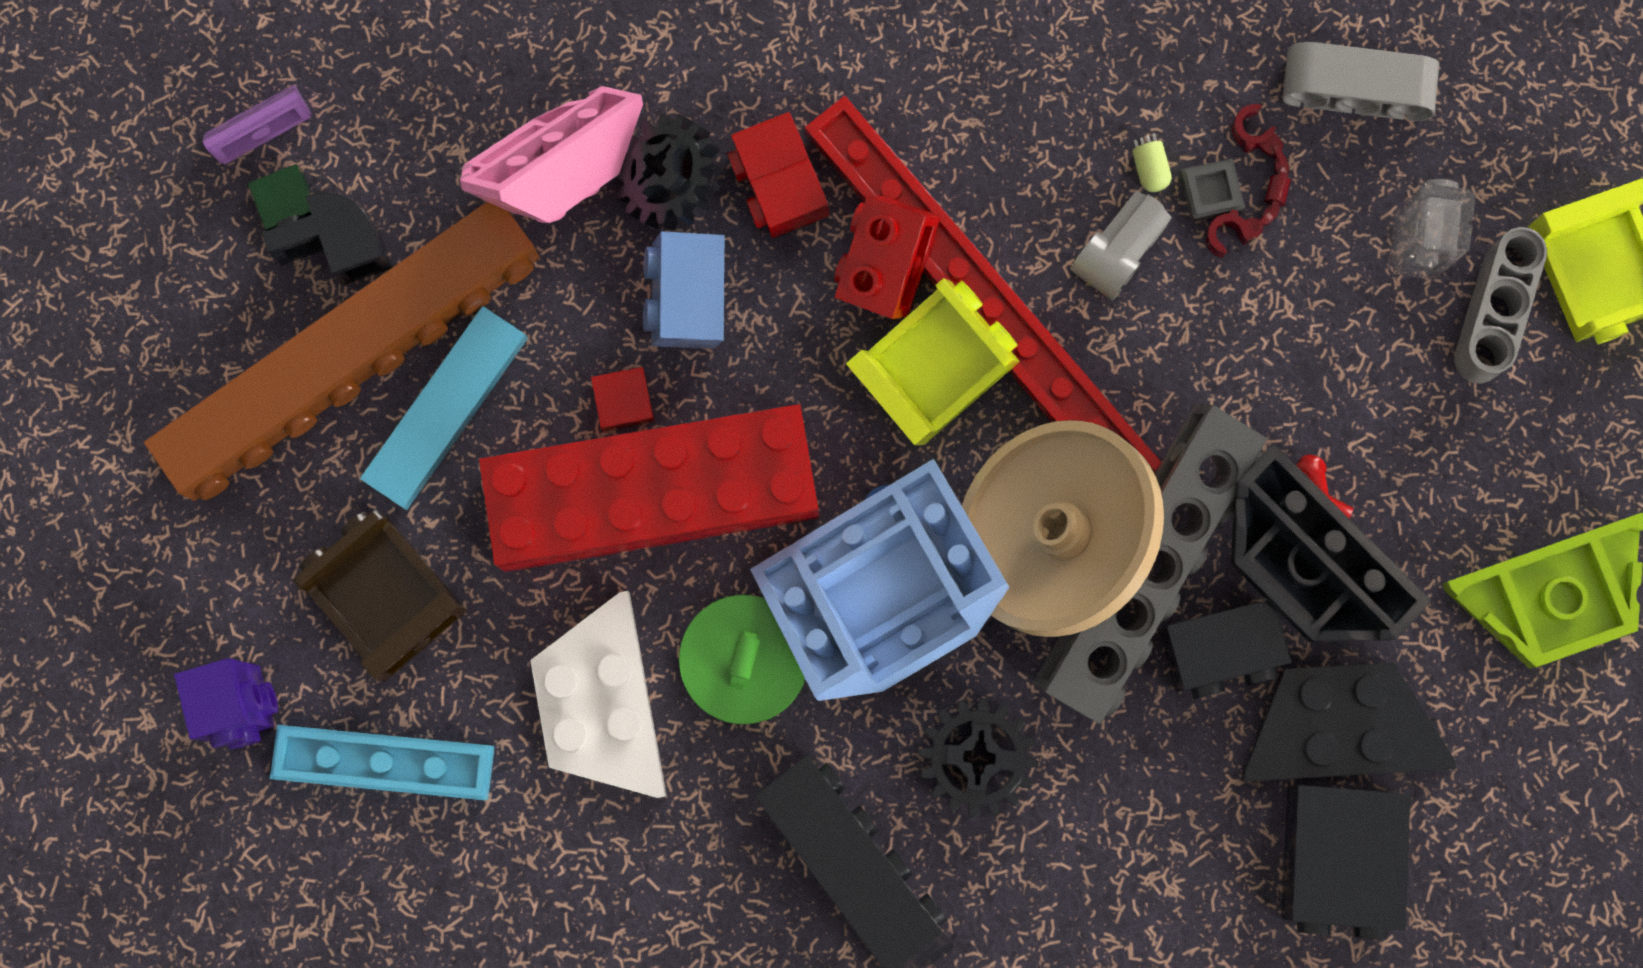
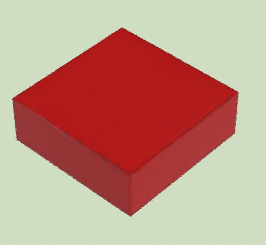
[591,367,654,431]

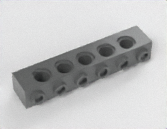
[1032,404,1268,725]

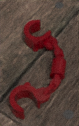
[1205,104,1291,258]

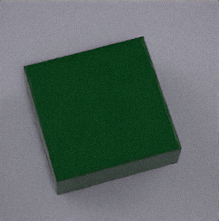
[248,164,312,231]

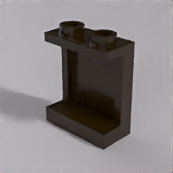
[293,510,468,682]

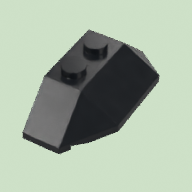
[1231,444,1431,643]

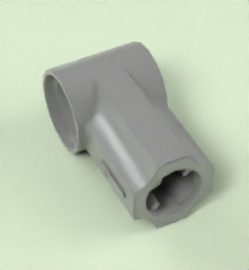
[1070,191,1172,301]

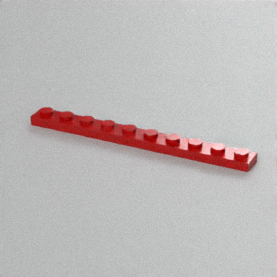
[804,96,1161,474]

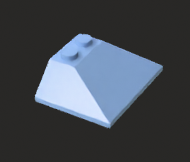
[750,459,1009,701]

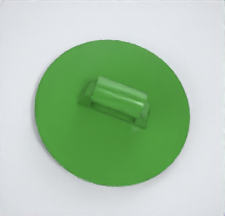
[679,595,805,724]

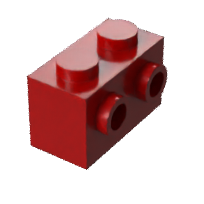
[834,195,941,319]

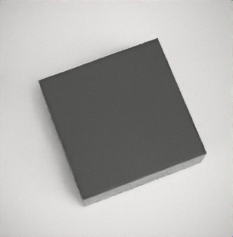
[1180,159,1245,223]

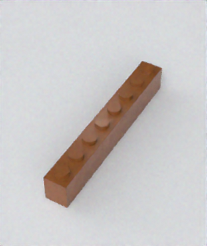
[143,202,540,501]

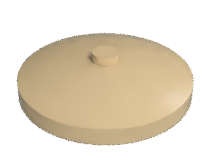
[962,420,1164,637]

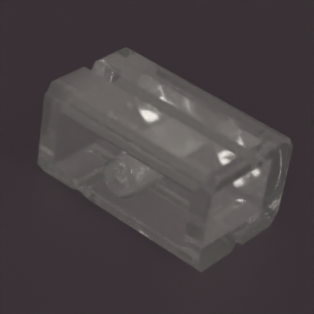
[1387,179,1476,280]

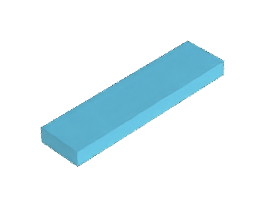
[360,306,528,510]
[270,725,495,800]

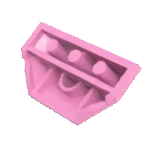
[460,86,643,223]

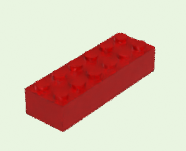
[479,404,820,572]

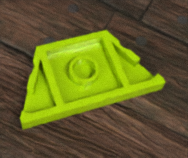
[1442,513,1643,669]

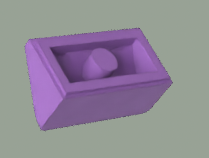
[202,85,311,165]

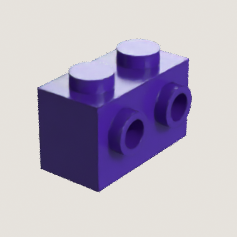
[174,658,278,750]

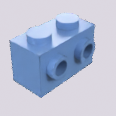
[643,231,725,349]

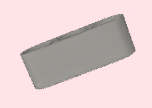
[1283,42,1439,121]
[1454,227,1547,384]

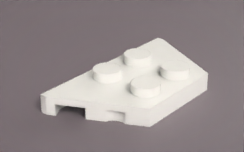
[530,591,667,798]

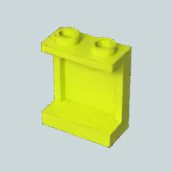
[1527,178,1643,344]
[846,278,1020,445]

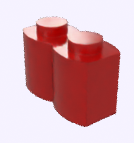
[726,112,830,239]

